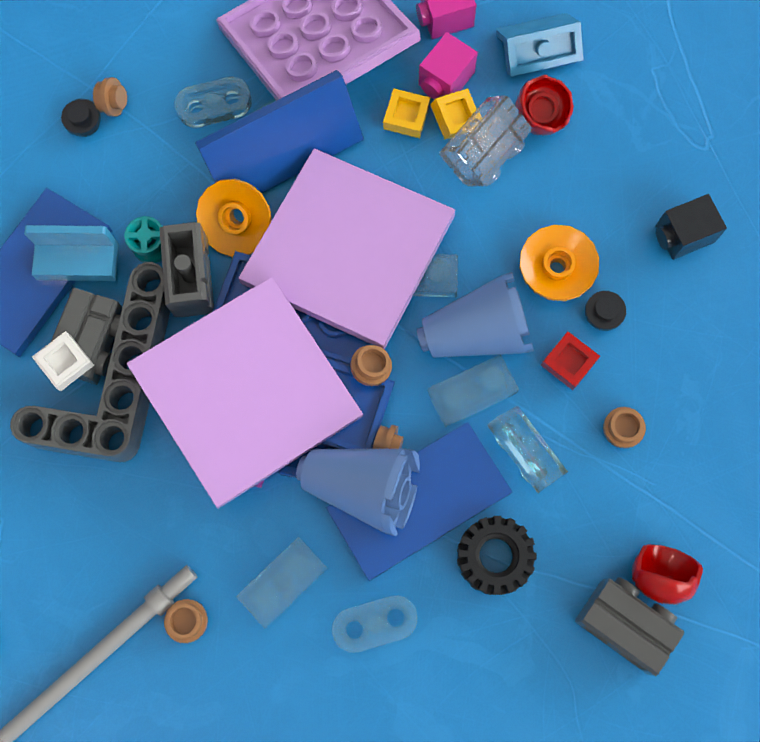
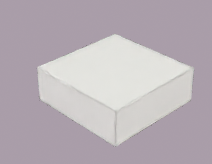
[32,331,94,391]

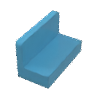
[496,13,584,76]
[24,225,119,281]

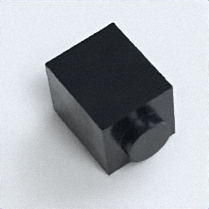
[655,194,727,260]

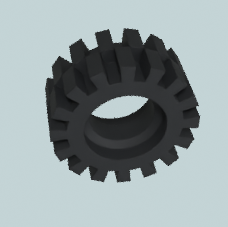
[457,516,537,595]

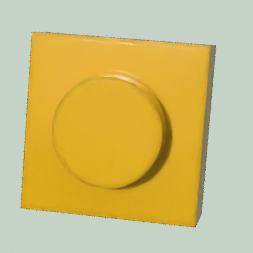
[383,88,430,138]
[430,89,483,140]

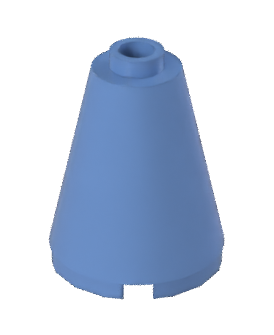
[417,272,534,358]
[296,448,420,536]

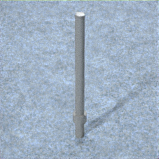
[0,565,198,742]

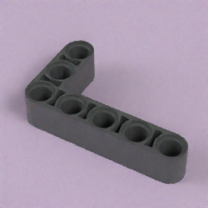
[10,262,171,462]

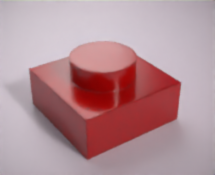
[541,331,600,390]

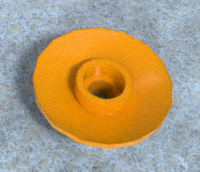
[196,179,272,257]
[519,225,599,301]

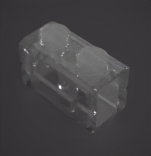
[439,95,532,186]

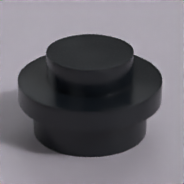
[61,99,101,137]
[585,291,626,331]

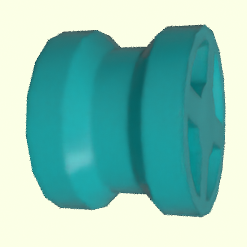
[124,216,162,263]

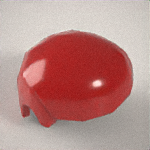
[515,74,574,136]
[632,544,703,605]

